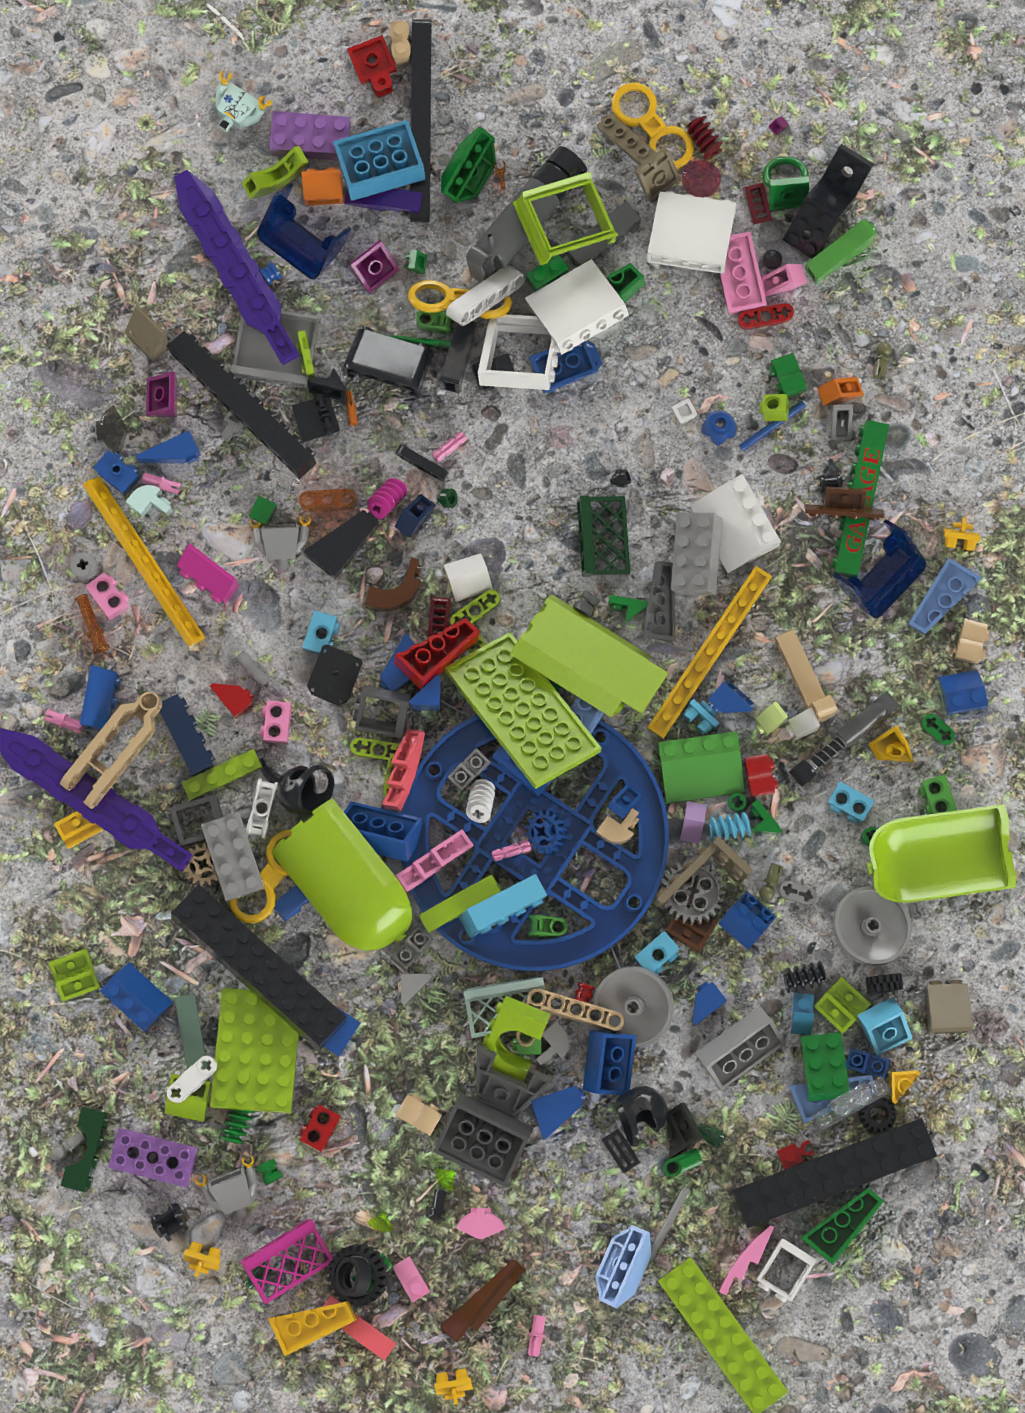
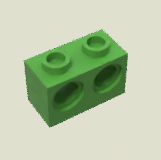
[919,774,957,815]

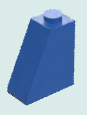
[379,633,415,692]
[531,1085,585,1140]

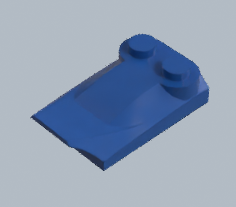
[529,341,603,394]

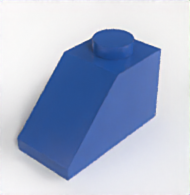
[692,982,727,1026]

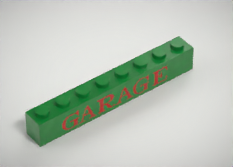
[831,420,889,579]

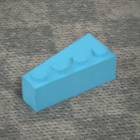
[459,874,547,938]

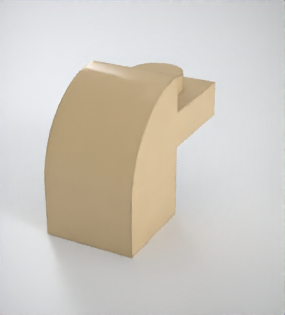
[596,808,639,844]

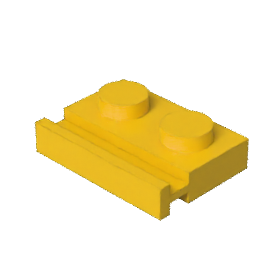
[54,811,103,850]

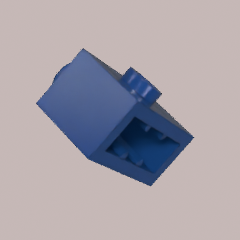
[93,450,140,497]

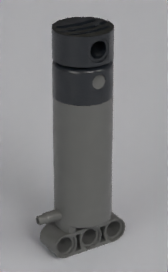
[466,146,588,283]

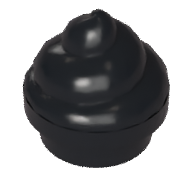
[763,250,782,269]
[610,468,631,488]

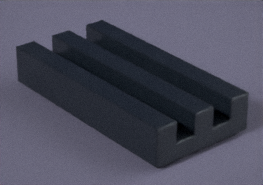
[601,1128,641,1174]

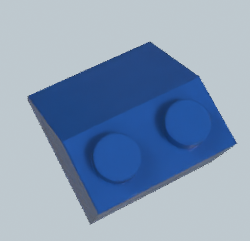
[938,670,988,716]

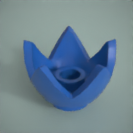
[701,410,736,446]

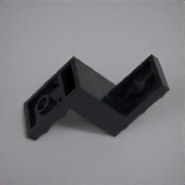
[783,144,874,259]

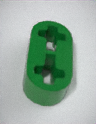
[921,714,955,746]

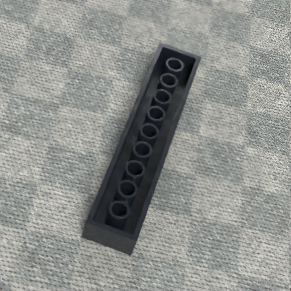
[171,884,347,1052]
[731,1118,937,1229]

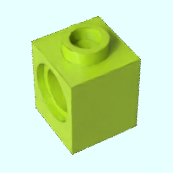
[759,394,789,421]

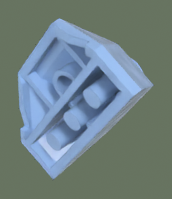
[595,1225,651,1309]

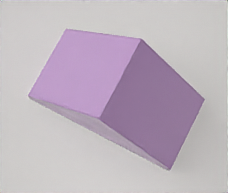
[680,801,707,844]

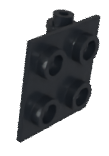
[292,394,340,442]

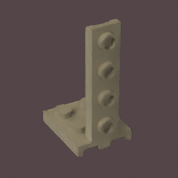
[597,113,680,203]
[654,836,753,907]

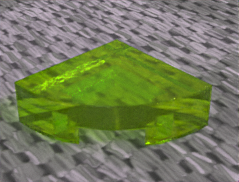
[435,1168,456,1191]
[367,1211,394,1232]

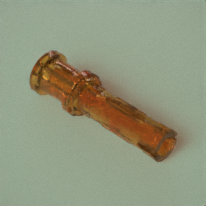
[75,594,110,654]

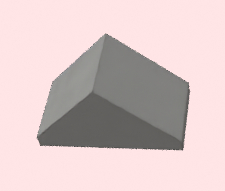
[831,405,853,440]
[401,974,433,1006]

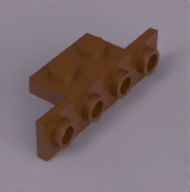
[804,486,885,520]

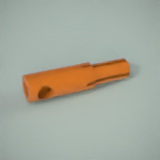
[346,391,358,426]

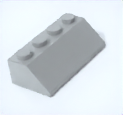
[695,1006,786,1091]

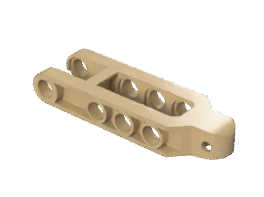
[60,692,162,809]

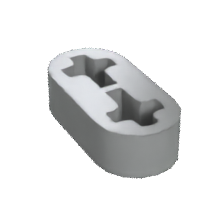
[779,881,817,906]

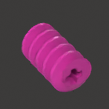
[367,478,407,519]

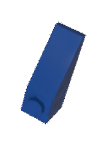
[136,431,201,464]

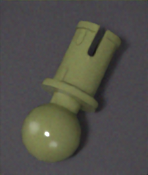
[873,342,892,379]
[759,863,783,901]

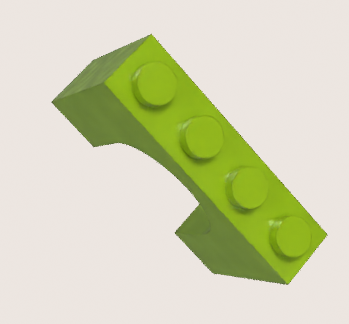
[476,996,551,1082]

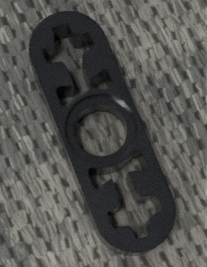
[395,444,449,482]

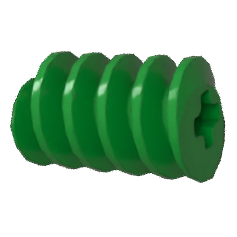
[218,1109,255,1144]

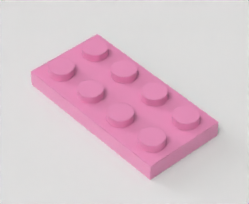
[719,232,767,315]

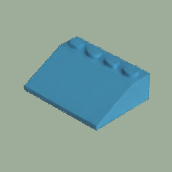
[333,120,426,201]

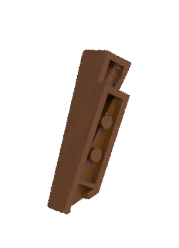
[440,1260,526,1342]

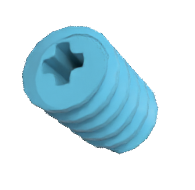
[708,812,751,842]

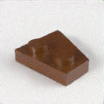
[665,914,719,953]

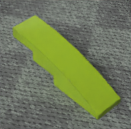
[419,875,501,933]

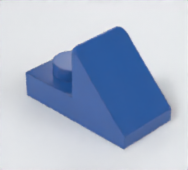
[607,783,643,819]

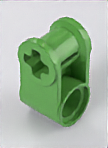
[416,311,452,335]
[527,915,567,938]

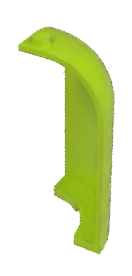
[272,798,412,950]
[867,804,1016,903]

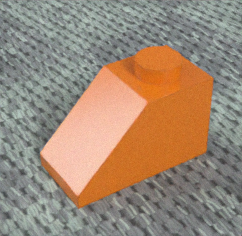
[817,377,864,406]

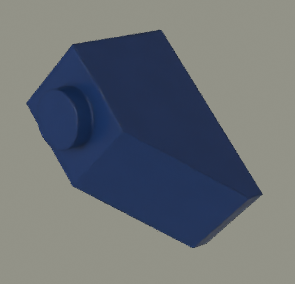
[394,494,436,538]

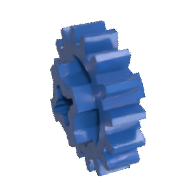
[524,810,567,853]

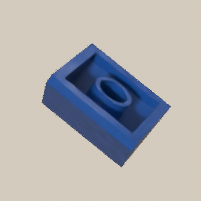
[409,674,441,711]

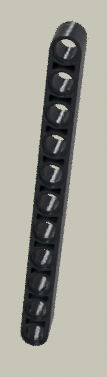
[410,19,432,223]

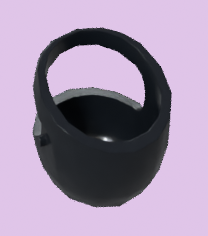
[277,765,335,816]
[616,1086,669,1147]

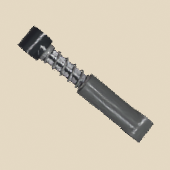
[789,691,900,787]

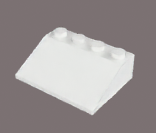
[690,474,781,574]

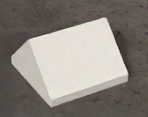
[444,553,493,602]

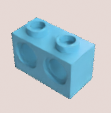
[827,782,874,824]

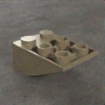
[125,305,170,363]

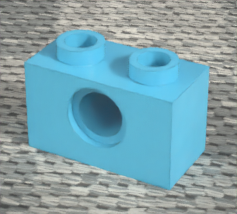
[302,610,340,655]
[633,931,680,975]

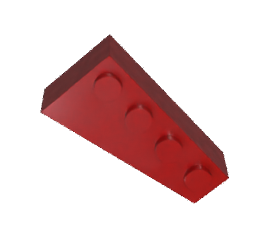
[394,618,480,690]

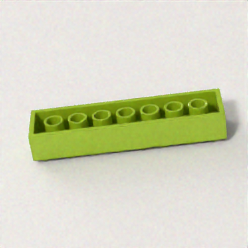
[657,1256,788,1413]

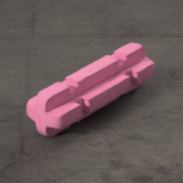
[432,432,467,462]
[492,840,531,862]

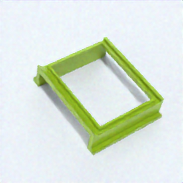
[512,171,618,265]

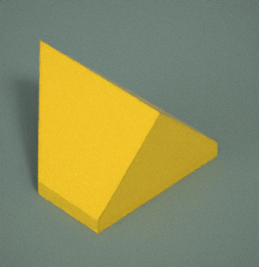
[868,725,914,763]
[887,1071,921,1104]

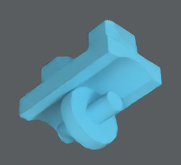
[683,699,719,736]

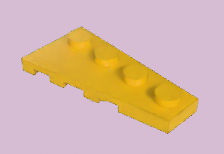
[268,1301,357,1356]

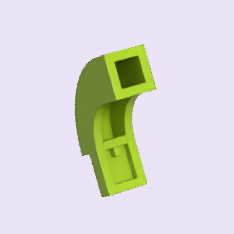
[241,146,308,199]

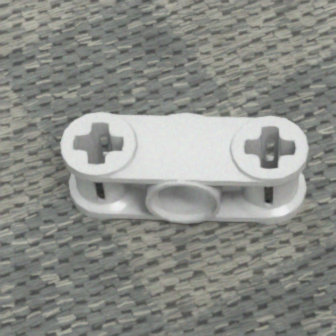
[246,778,278,839]
[167,1056,217,1103]

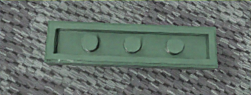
[174,994,208,1070]

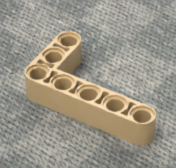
[774,629,837,723]
[516,988,624,1047]

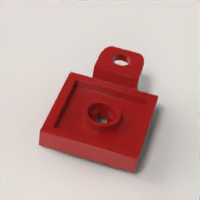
[347,35,397,98]

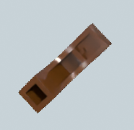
[364,557,422,612]

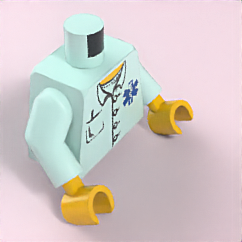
[215,70,272,133]

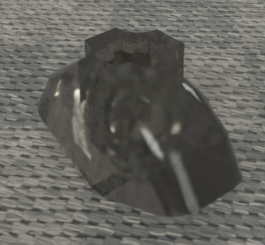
[96,405,128,454]

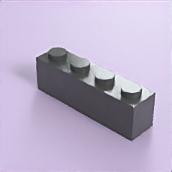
[566,201,641,267]

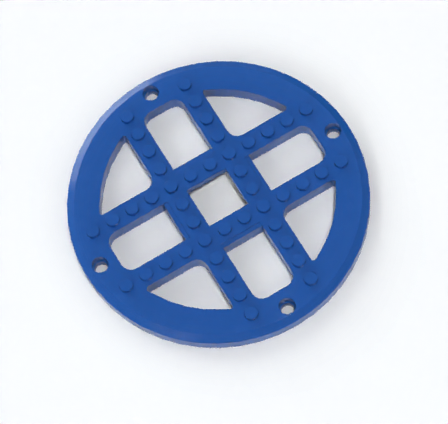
[401,715,669,972]

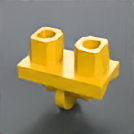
[943,517,980,551]
[184,1241,221,1278]
[434,1369,473,1405]

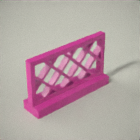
[239,1219,333,1305]

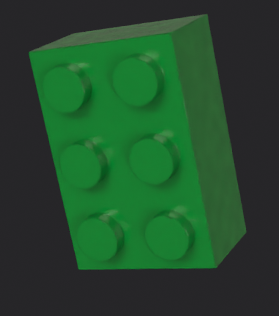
[800,1032,850,1102]

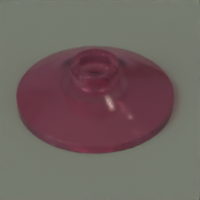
[682,160,721,198]

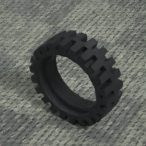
[327,1244,389,1307]

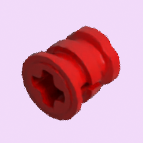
[573,982,595,1004]

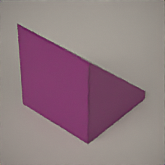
[768,116,789,135]

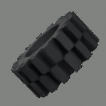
[865,973,903,994]
[859,1096,897,1133]

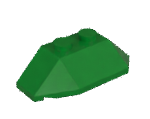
[441,127,496,203]

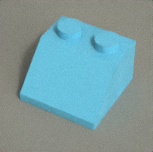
[857,997,912,1056]

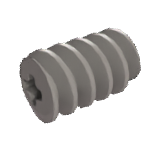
[70,552,100,584]

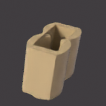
[390,20,411,66]
[954,619,990,664]
[396,1093,442,1136]

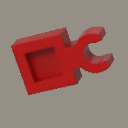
[776,1140,815,1170]

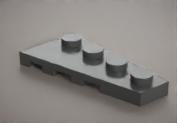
[643,561,676,642]

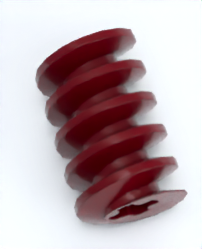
[686,115,723,160]

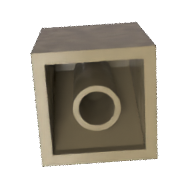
[925,980,973,1034]

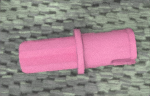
[141,473,181,495]
[44,709,83,733]
[528,1315,546,1357]

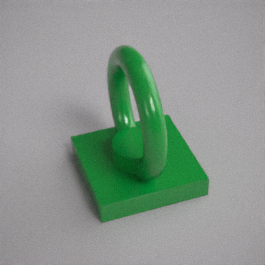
[763,156,810,211]

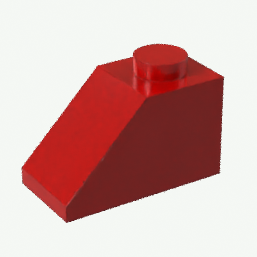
[210,683,254,719]

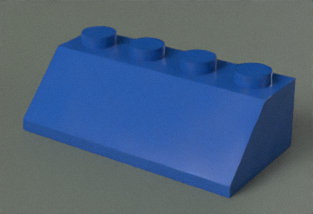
[344,801,423,862]

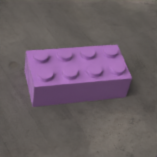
[269,111,351,161]

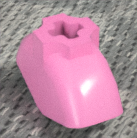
[456,1208,506,1239]

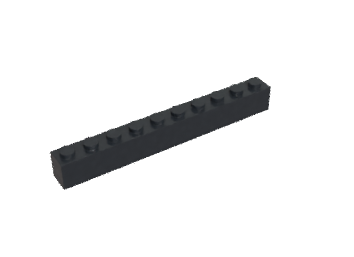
[167,331,317,479]

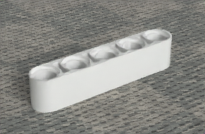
[446,265,525,326]

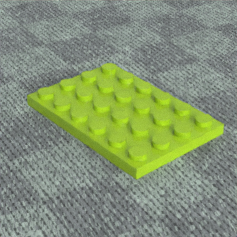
[210,988,299,1114]

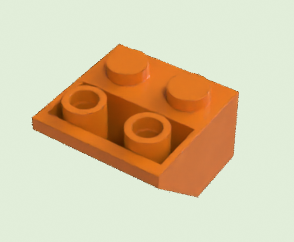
[301,167,344,206]

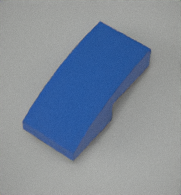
[274,885,309,921]
[846,1048,891,1080]

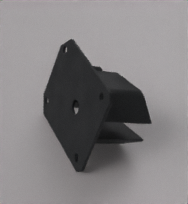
[307,644,363,706]

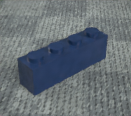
[160,694,215,777]

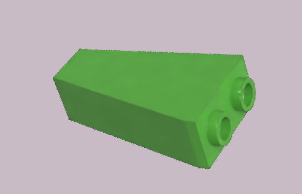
[805,218,876,284]

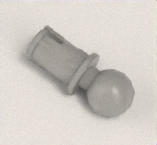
[52,1130,87,1162]

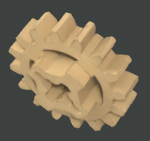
[183,843,219,887]

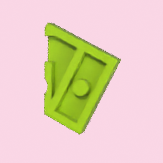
[296,330,315,377]

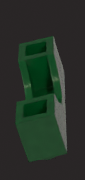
[61,1107,110,1192]

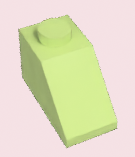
[754,701,788,736]

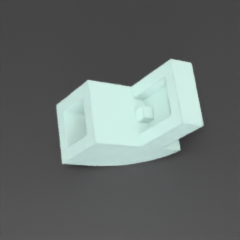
[125,485,173,517]

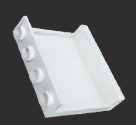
[647,191,736,274]
[525,259,629,355]

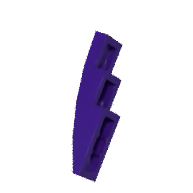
[344,188,423,213]

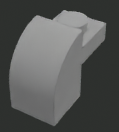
[536,1021,569,1066]

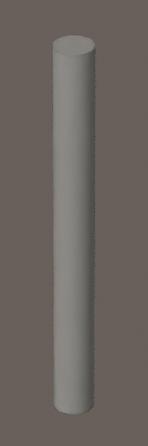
[649,1186,690,1262]

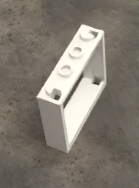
[478,314,560,390]

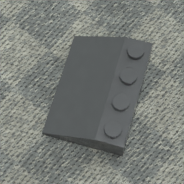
[433,1093,534,1187]

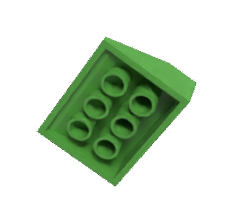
[657,731,745,804]

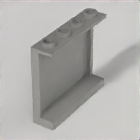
[230,309,320,389]

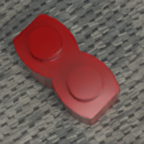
[744,754,778,798]

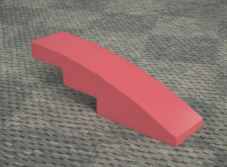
[382,729,425,811]
[323,1295,397,1361]

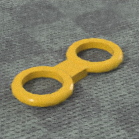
[611,82,694,169]
[407,280,512,319]
[229,829,292,923]

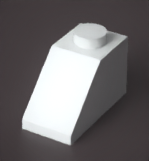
[786,708,820,740]

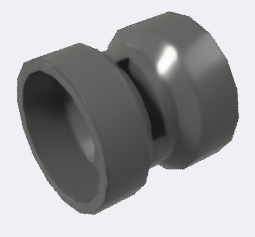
[573,590,600,618]

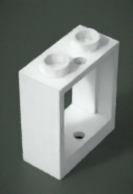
[755,1238,817,1303]

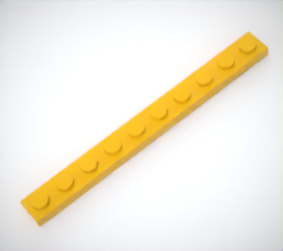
[83,476,206,647]
[647,566,772,739]

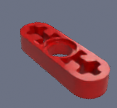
[738,303,794,330]

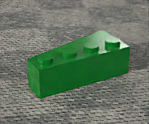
[606,263,645,303]
[801,1188,884,1266]

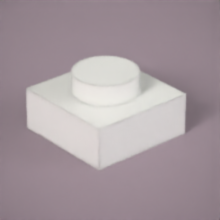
[671,398,698,425]

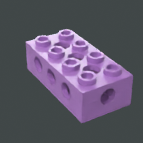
[108,1128,199,1188]

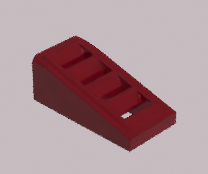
[743,182,772,225]
[428,597,451,637]

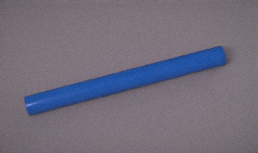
[739,401,806,451]

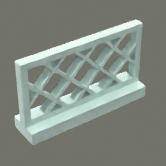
[463,976,551,1038]

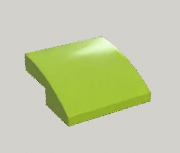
[48,948,100,1002]
[814,976,871,1034]

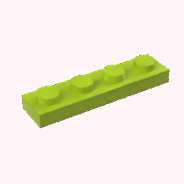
[181,749,263,801]

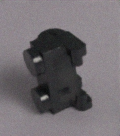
[151,1203,189,1242]

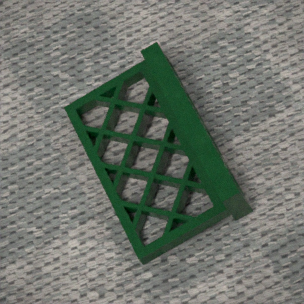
[576,496,631,577]

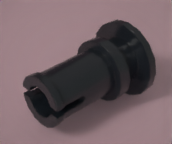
[426,1189,447,1222]

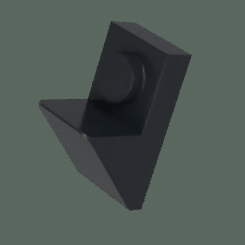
[307,368,347,402]

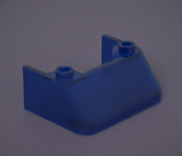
[257,183,352,279]
[832,519,926,618]

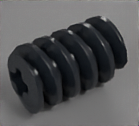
[783,961,827,993]

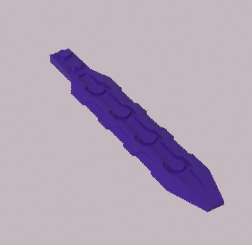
[174,170,299,366]
[0,728,194,872]

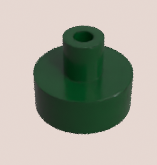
[437,488,458,508]

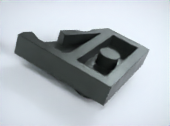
[667,1103,703,1158]

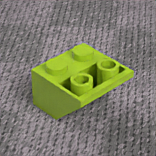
[164,1073,212,1122]

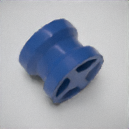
[259,262,282,286]

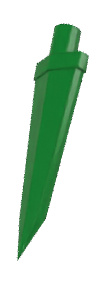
[389,335,451,349]

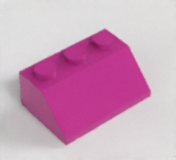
[177,543,239,604]

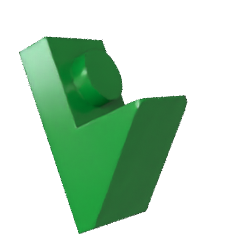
[608,595,648,624]
[750,799,783,835]

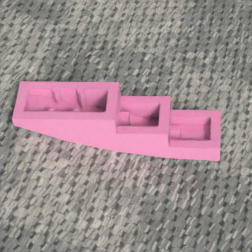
[395,829,474,893]
[718,1225,774,1295]

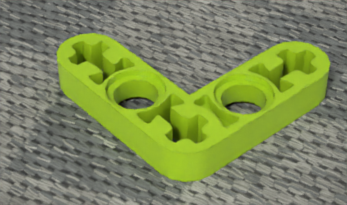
[450,590,500,653]
[350,738,400,797]

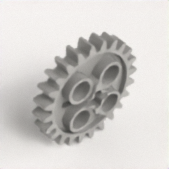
[661,860,725,925]

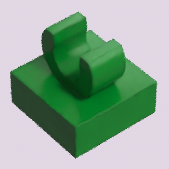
[404,250,427,274]

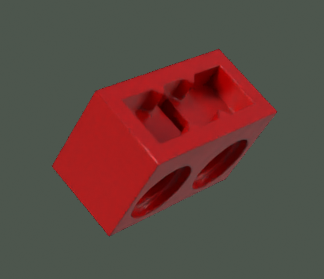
[299,1105,341,1152]

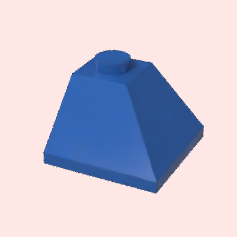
[708,680,757,713]

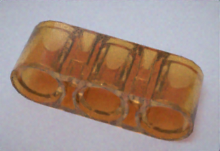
[299,489,357,512]

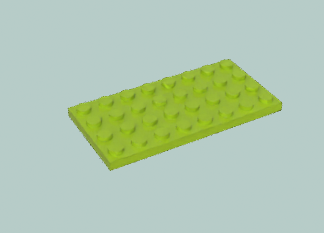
[444,632,602,789]

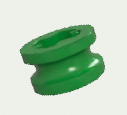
[728,793,746,812]

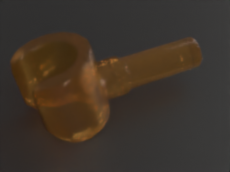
[494,161,506,190]

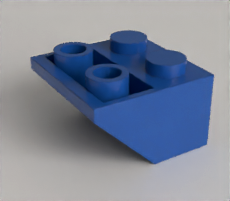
[718,891,777,950]

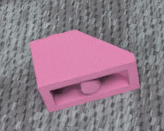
[761,264,807,297]
[393,1256,430,1303]

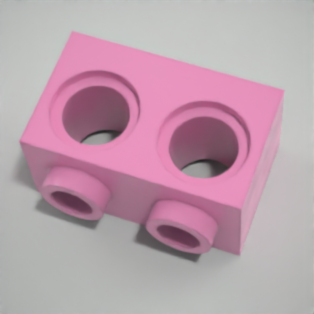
[85,572,130,621]
[260,700,292,744]

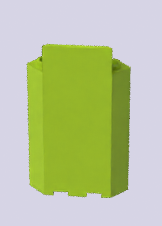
[510,594,669,718]

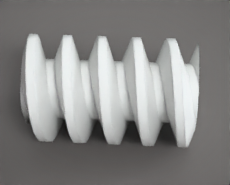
[466,779,495,823]

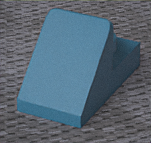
[791,993,814,1035]

